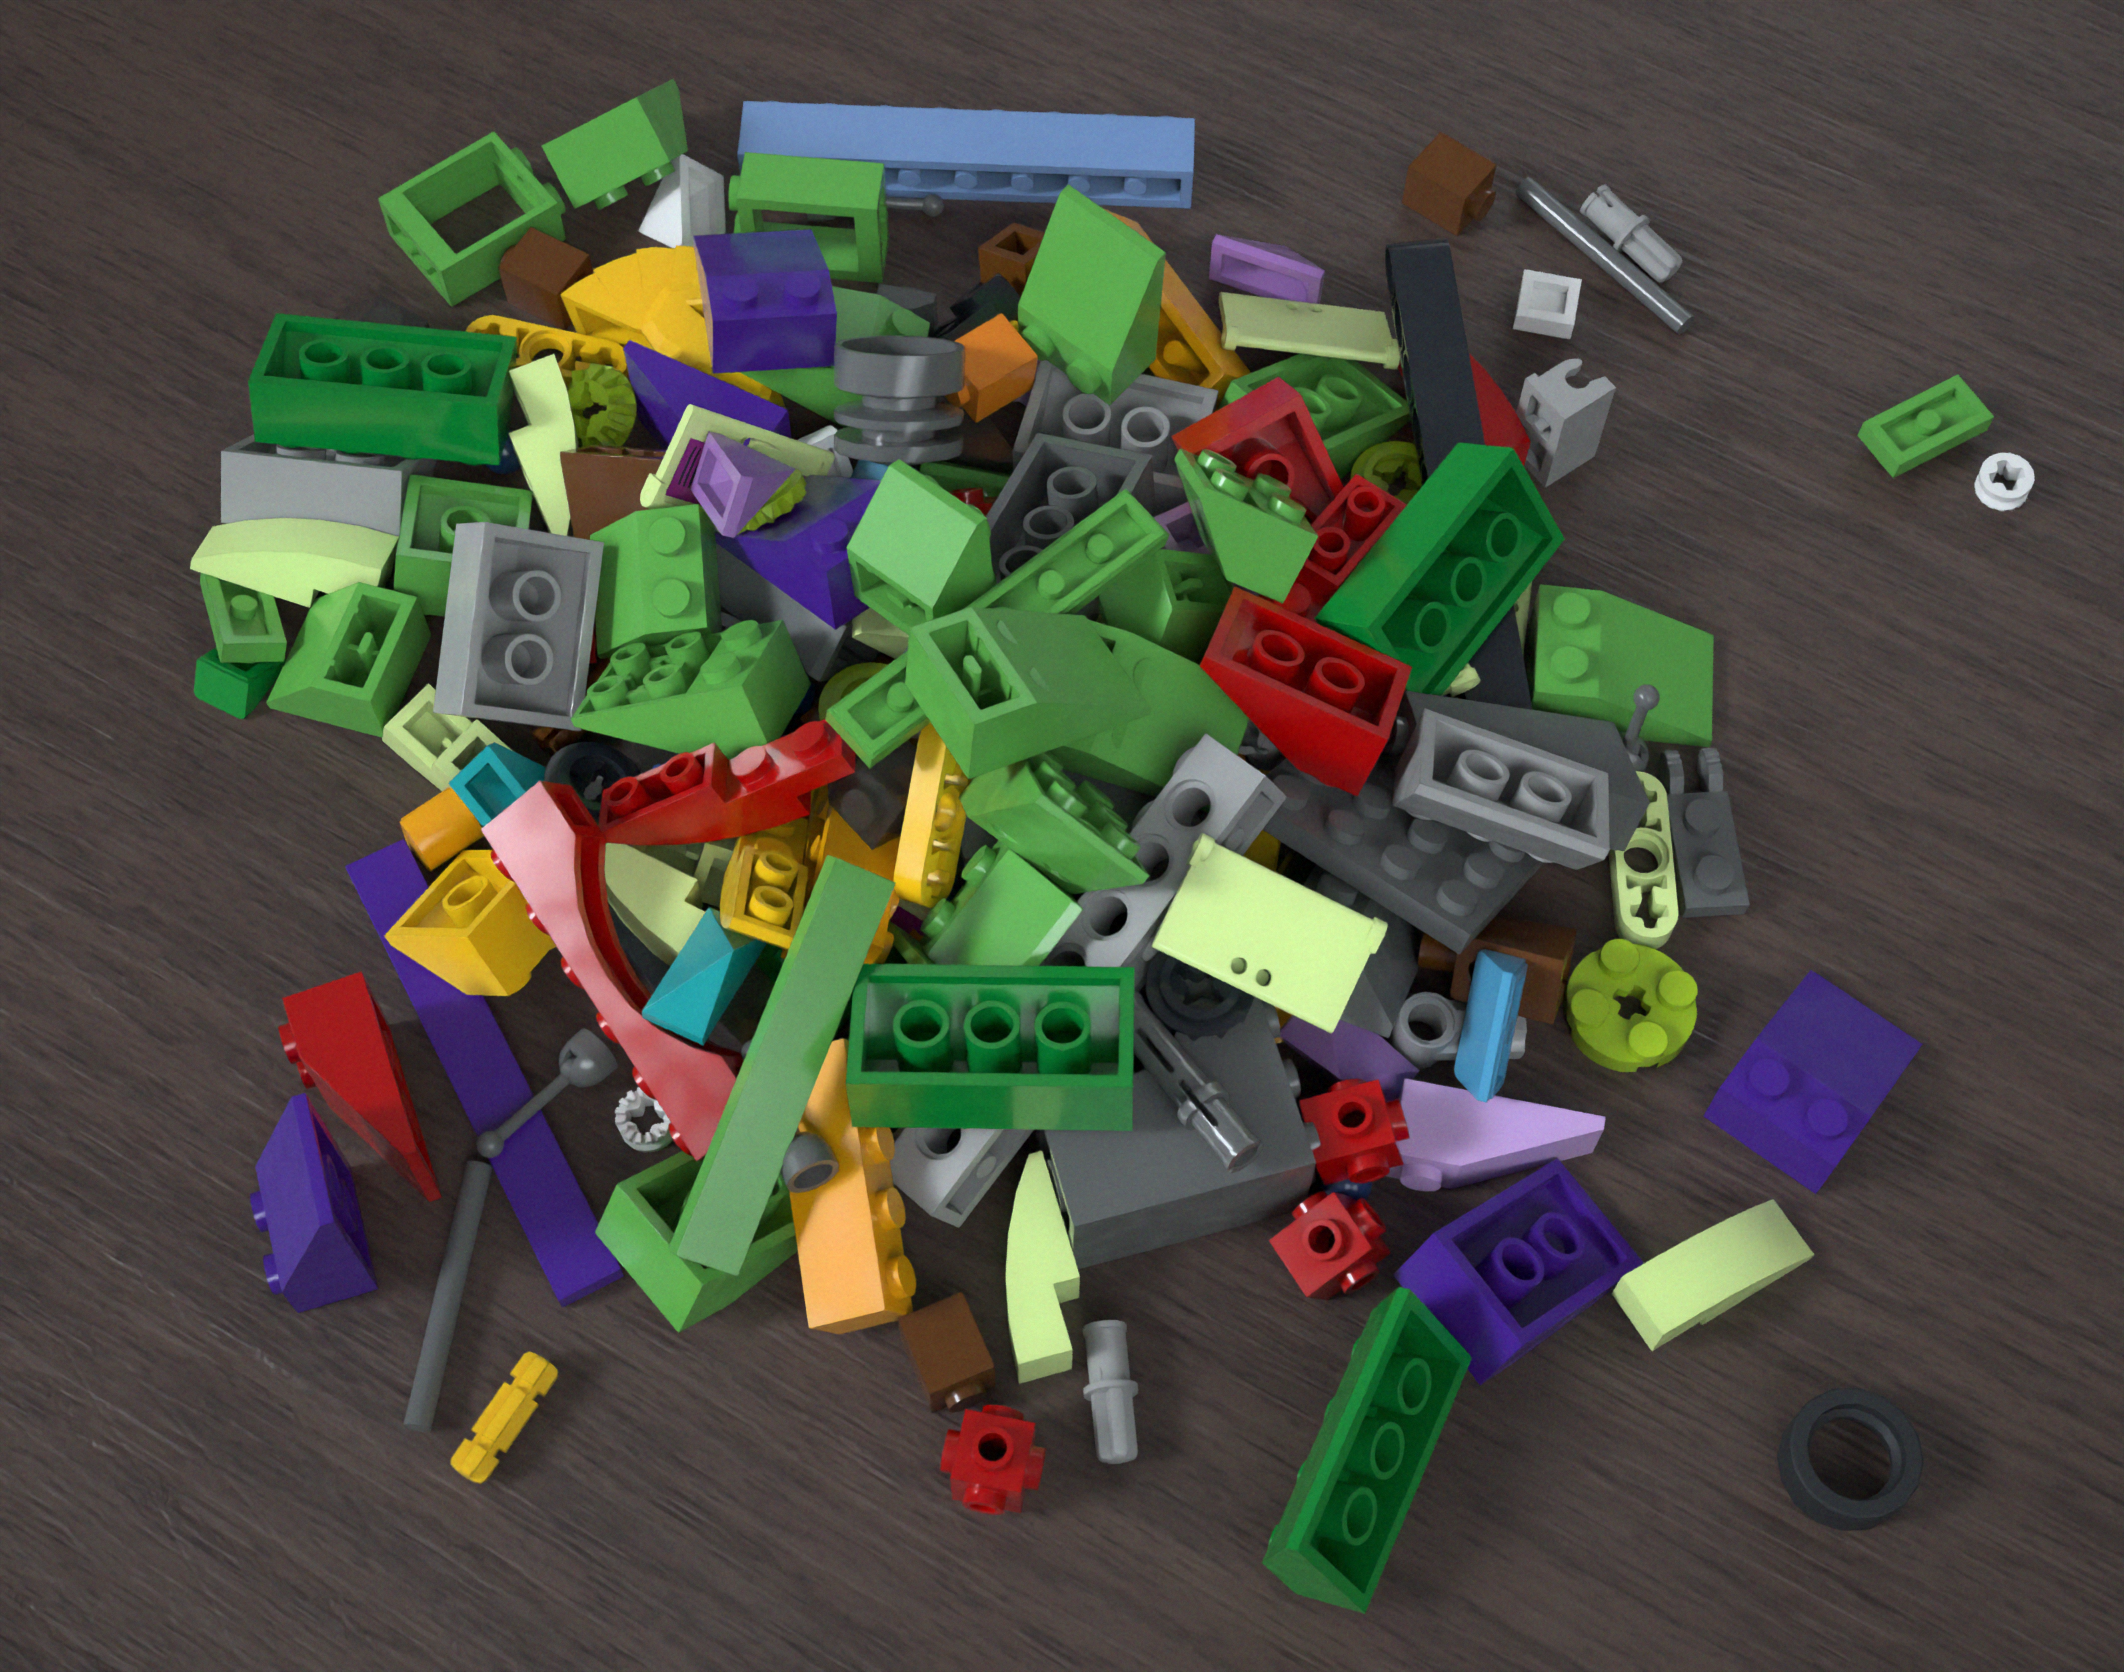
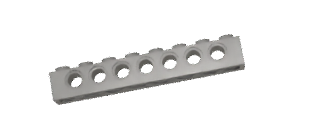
[890,734,1287,1228]

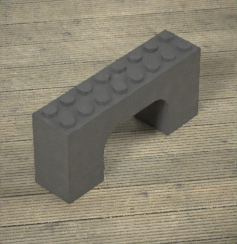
[937,769,1321,1269]

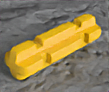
[450,1352,558,1484]

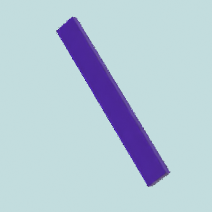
[345,839,624,1308]

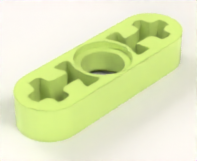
[1608,771,1678,949]

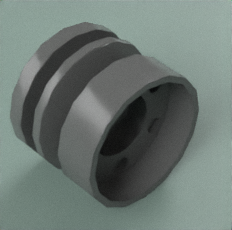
[834,335,965,465]

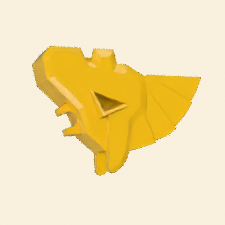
[560,245,786,409]

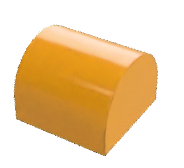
[400,787,484,872]

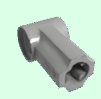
[1387,992,1527,1069]

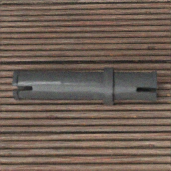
[1134,991,1264,1173]

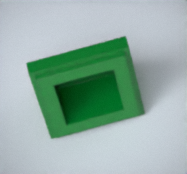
[194,647,286,719]

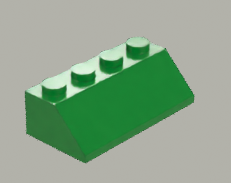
[248,313,517,465]
[1314,442,1565,696]
[846,964,1135,1131]
[1262,1287,1472,1614]

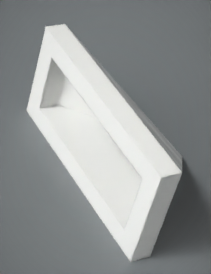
[638,154,726,249]

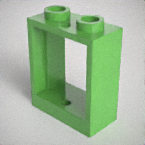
[378,132,566,307]
[729,152,889,283]

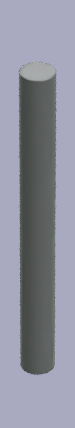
[1515,177,1695,335]
[403,1161,493,1432]

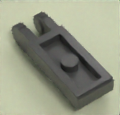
[1659,748,1750,918]

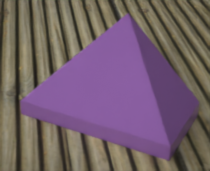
[1209,234,1325,304]
[690,431,795,538]
[1280,1015,1419,1102]

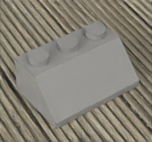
[1013,360,1218,517]
[221,434,437,536]
[433,522,604,731]
[1392,709,1610,870]

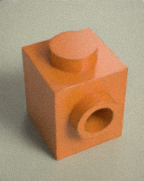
[945,313,1038,423]

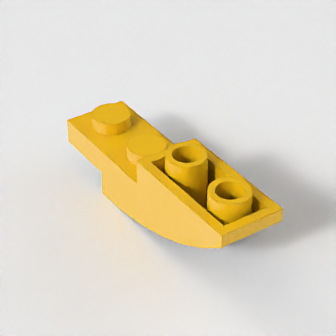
[720,818,809,950]

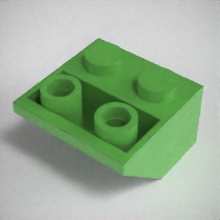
[1174,448,1318,604]
[847,459,997,635]
[1099,549,1234,665]
[267,582,431,738]

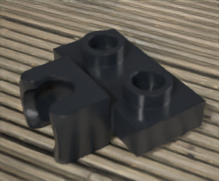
[928,273,1021,341]

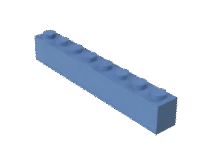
[737,101,1195,209]

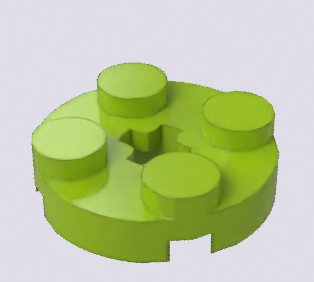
[1562,939,1698,1072]

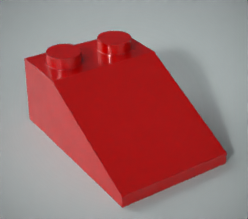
[1171,377,1344,525]
[1200,586,1412,797]
[278,971,442,1202]

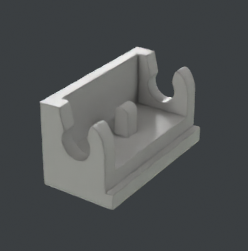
[1516,359,1616,488]

